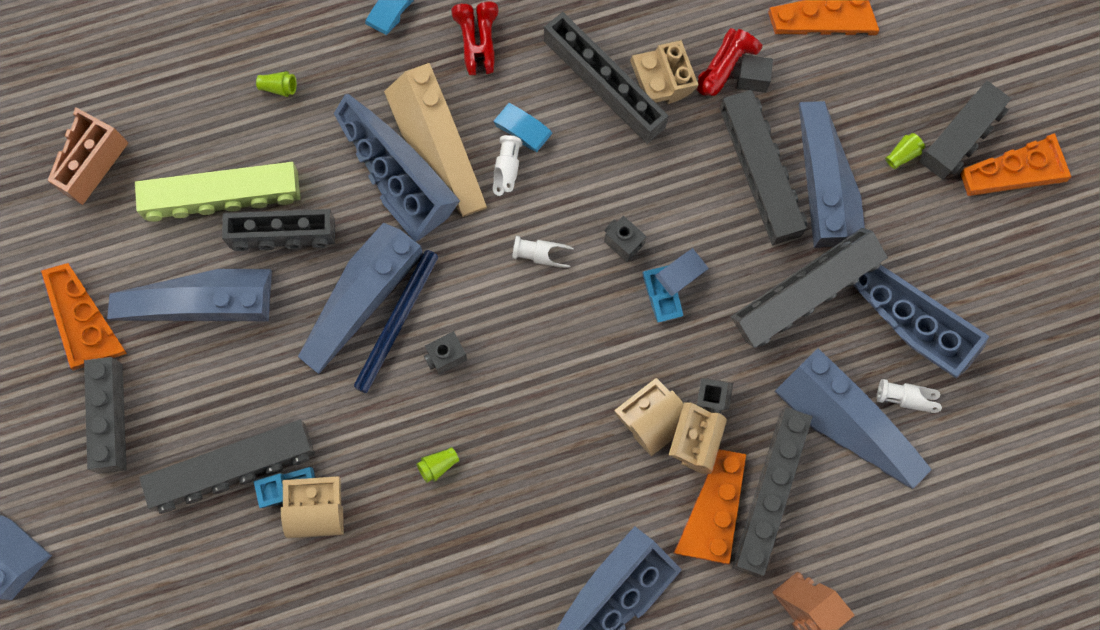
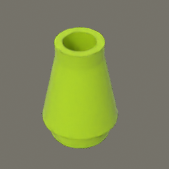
[256,71,297,97]
[885,133,925,169]
[416,447,460,483]

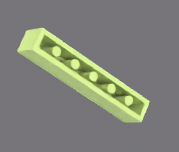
[135,162,301,222]

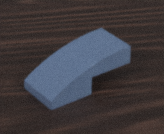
[655,248,709,297]

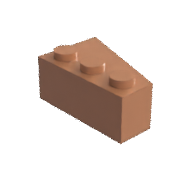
[48,107,128,205]
[772,572,855,630]

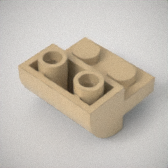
[630,40,698,104]
[614,378,684,456]
[669,403,727,474]
[281,476,344,539]

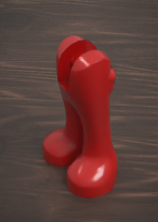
[451,1,499,76]
[696,28,763,96]

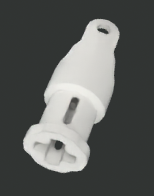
[493,135,523,196]
[512,236,574,268]
[877,379,942,413]

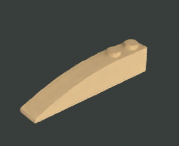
[384,63,487,217]

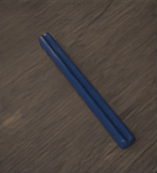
[354,250,438,393]

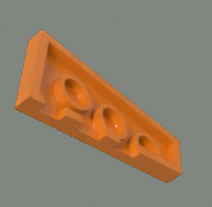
[768,0,879,35]
[961,133,1071,196]
[41,263,127,371]
[673,449,746,565]

